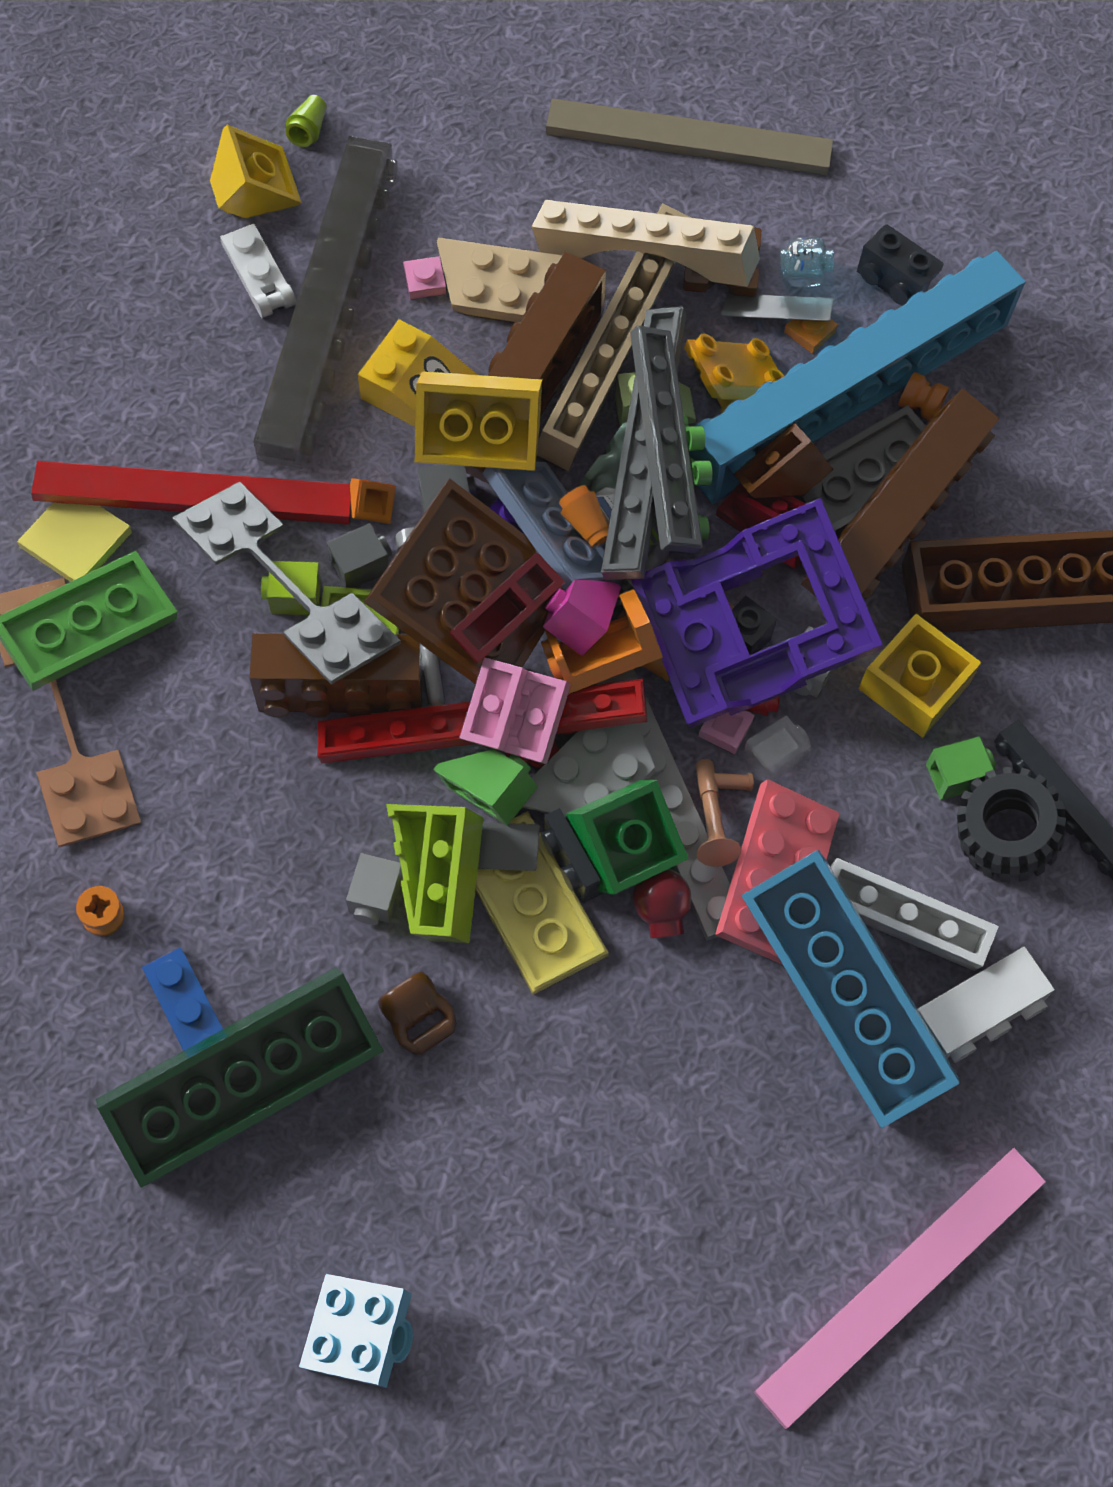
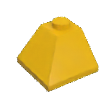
[210,124,302,218]

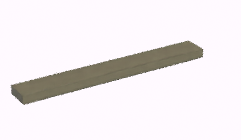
[546,98,833,175]

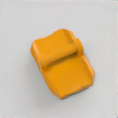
[684,333,784,414]

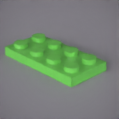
[0,551,177,691]

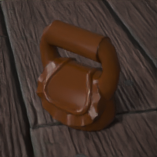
[378,972,457,1055]

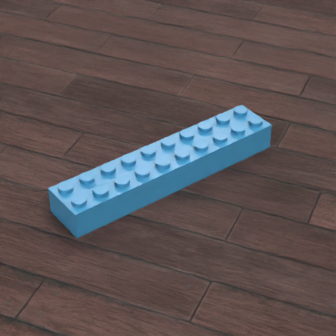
[689,250,1026,504]

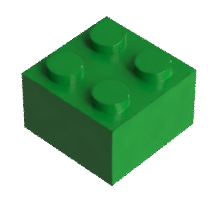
[566,780,689,894]

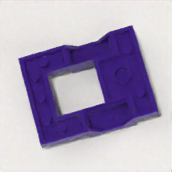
[631,498,884,728]

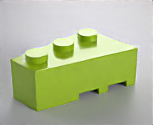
[386,804,484,944]

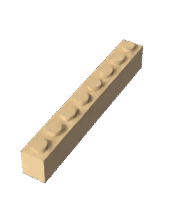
[537,203,691,471]

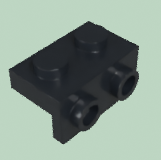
[856,224,944,306]
[541,808,603,903]

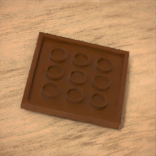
[364,478,564,685]

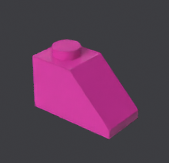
[543,579,621,656]

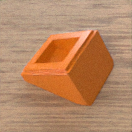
[350,478,396,524]

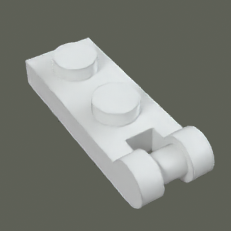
[220,224,297,318]

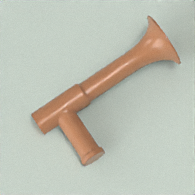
[696,759,754,867]

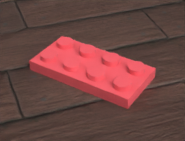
[715,779,840,965]

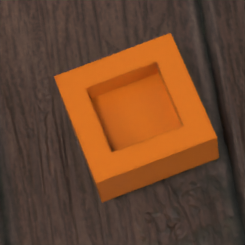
[784,319,838,354]

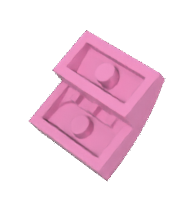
[460,657,571,765]

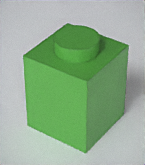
[926,736,996,800]

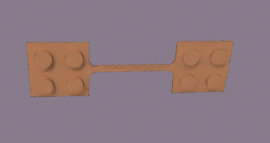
[0,578,141,848]

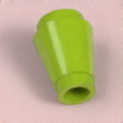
[285,95,327,147]

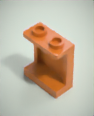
[541,589,663,694]

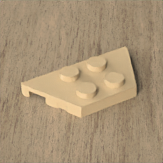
[437,238,562,323]

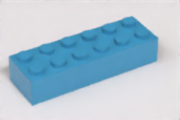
[741,850,960,1129]

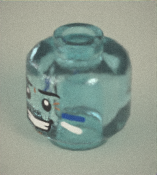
[780,237,835,287]

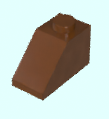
[734,422,834,498]

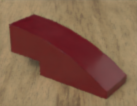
[449,552,565,664]

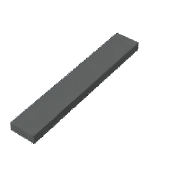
[630,325,703,554]

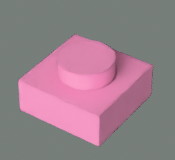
[403,256,446,299]
[698,711,755,754]

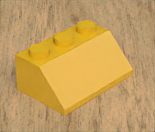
[414,371,542,471]

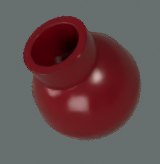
[633,869,691,938]

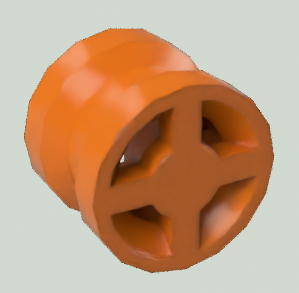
[76,886,125,937]

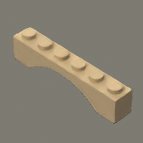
[532,200,760,287]

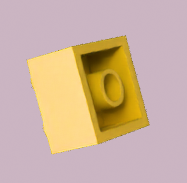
[859,614,981,738]

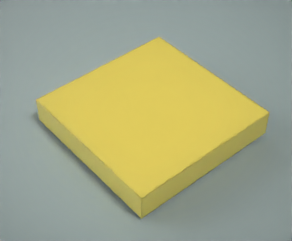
[17,503,132,582]

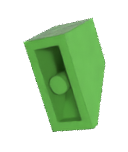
[433,749,538,826]

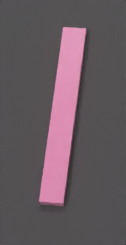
[754,1148,1046,1429]

